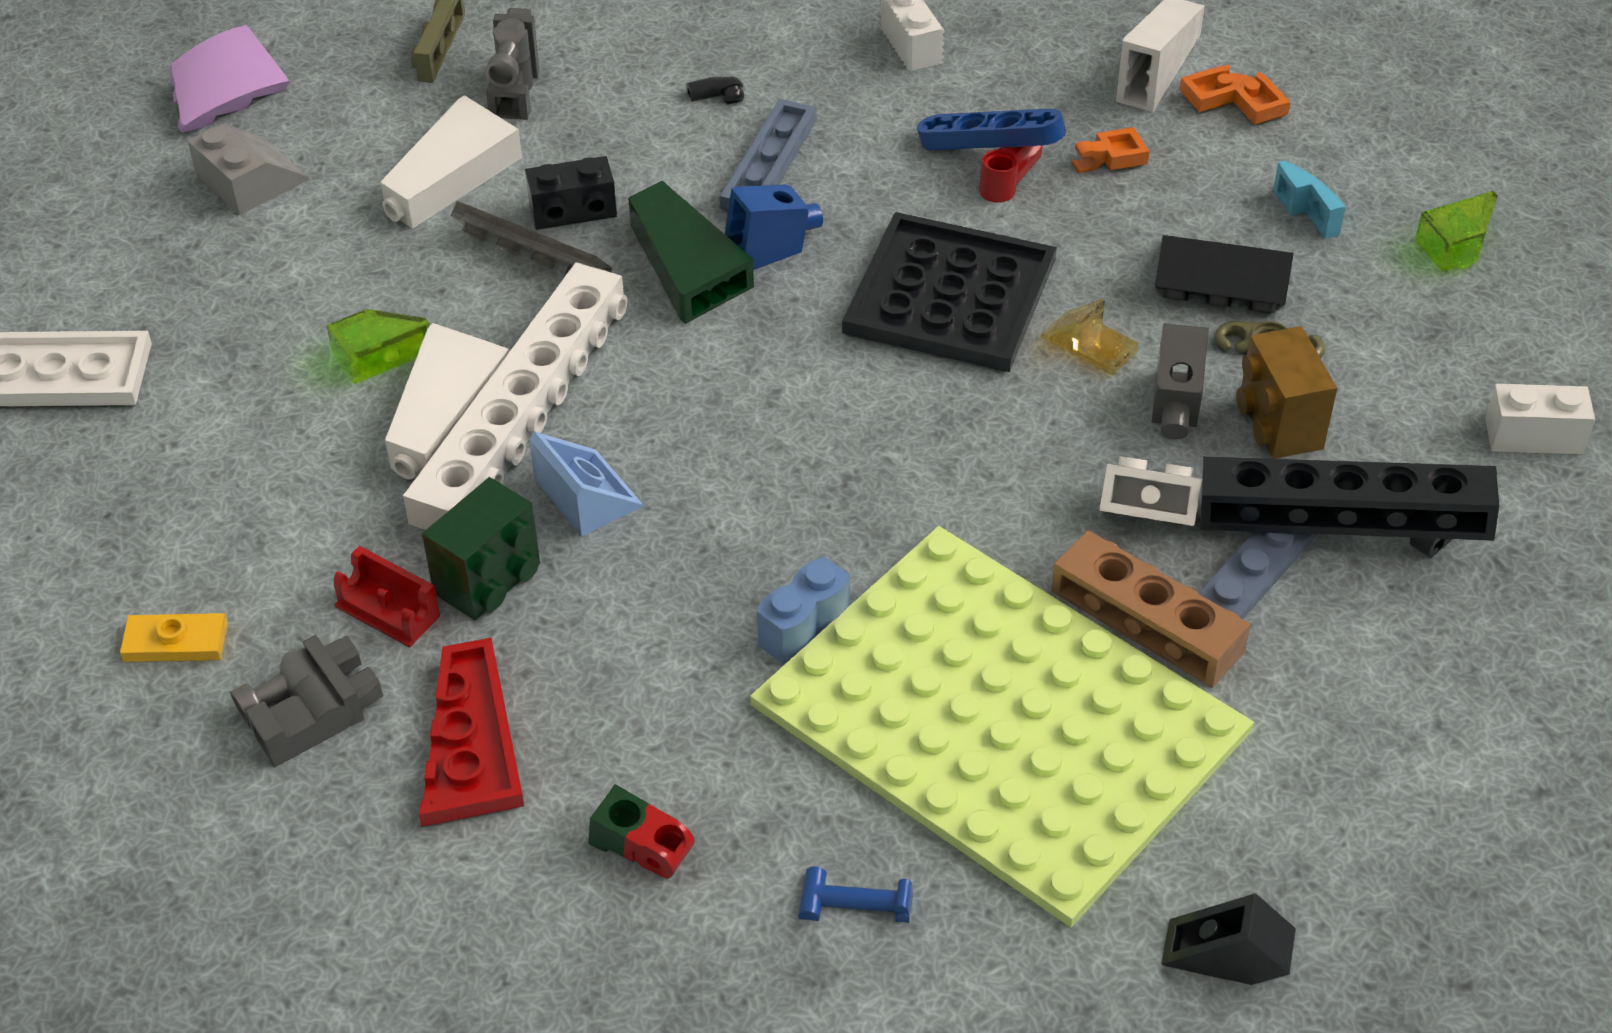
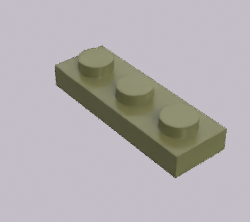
[411,0,465,83]

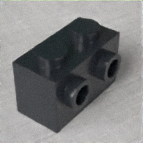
[525,156,617,230]

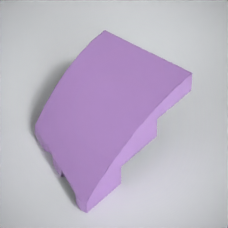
[168,25,289,132]

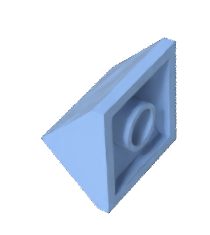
[529,431,643,537]

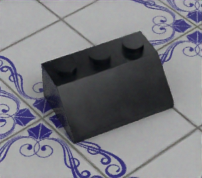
[1155,235,1294,313]

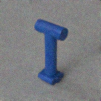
[798,866,913,923]

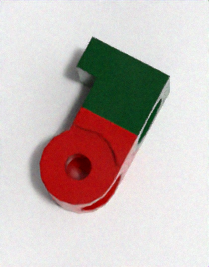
[588,784,695,879]

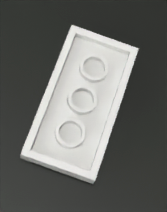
[0,331,152,406]

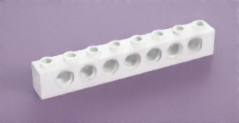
[403,262,627,530]

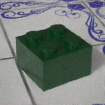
[422,477,540,621]

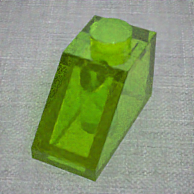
[1415,190,1498,272]
[326,309,430,384]

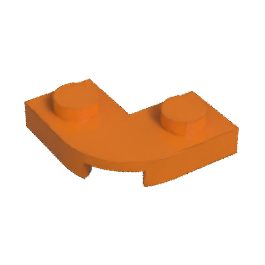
[1179,65,1290,125]

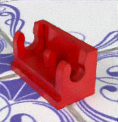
[334,545,440,648]

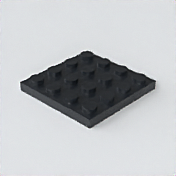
[842,212,1057,372]

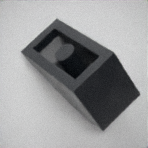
[1161,893,1296,985]

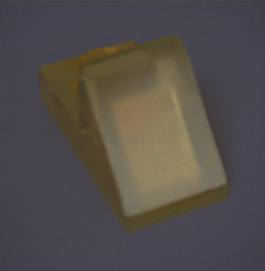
[1041,299,1139,376]

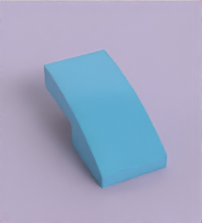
[1273,160,1346,239]

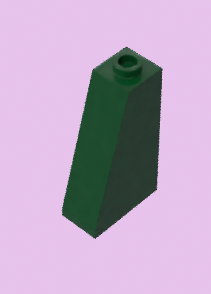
[628,181,754,324]

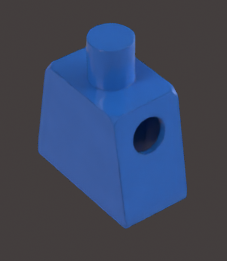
[725,184,823,270]

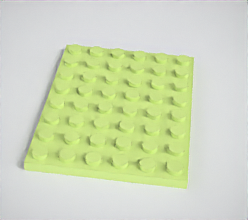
[750,526,1254,928]

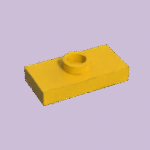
[120,613,228,662]

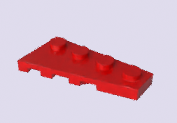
[419,637,524,827]

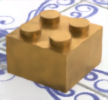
[1236,326,1337,459]

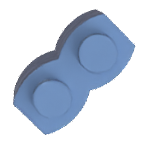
[757,557,850,664]

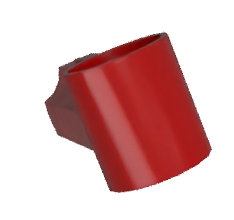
[979,146,1043,203]

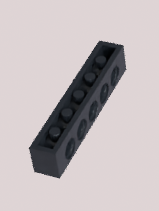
[1201,456,1499,541]

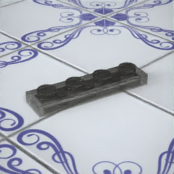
[450,201,613,274]

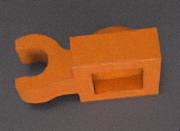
[1072,127,1150,173]

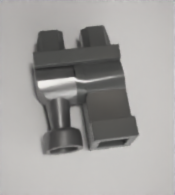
[485,8,540,120]
[230,635,383,768]

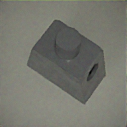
[1151,323,1209,439]

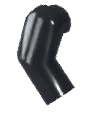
[686,77,745,104]

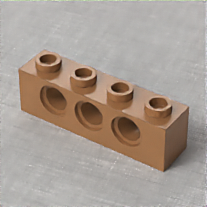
[1051,530,1251,688]

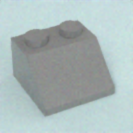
[187,123,309,215]

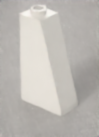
[1116,0,1205,112]
[380,95,522,229]
[385,323,509,479]

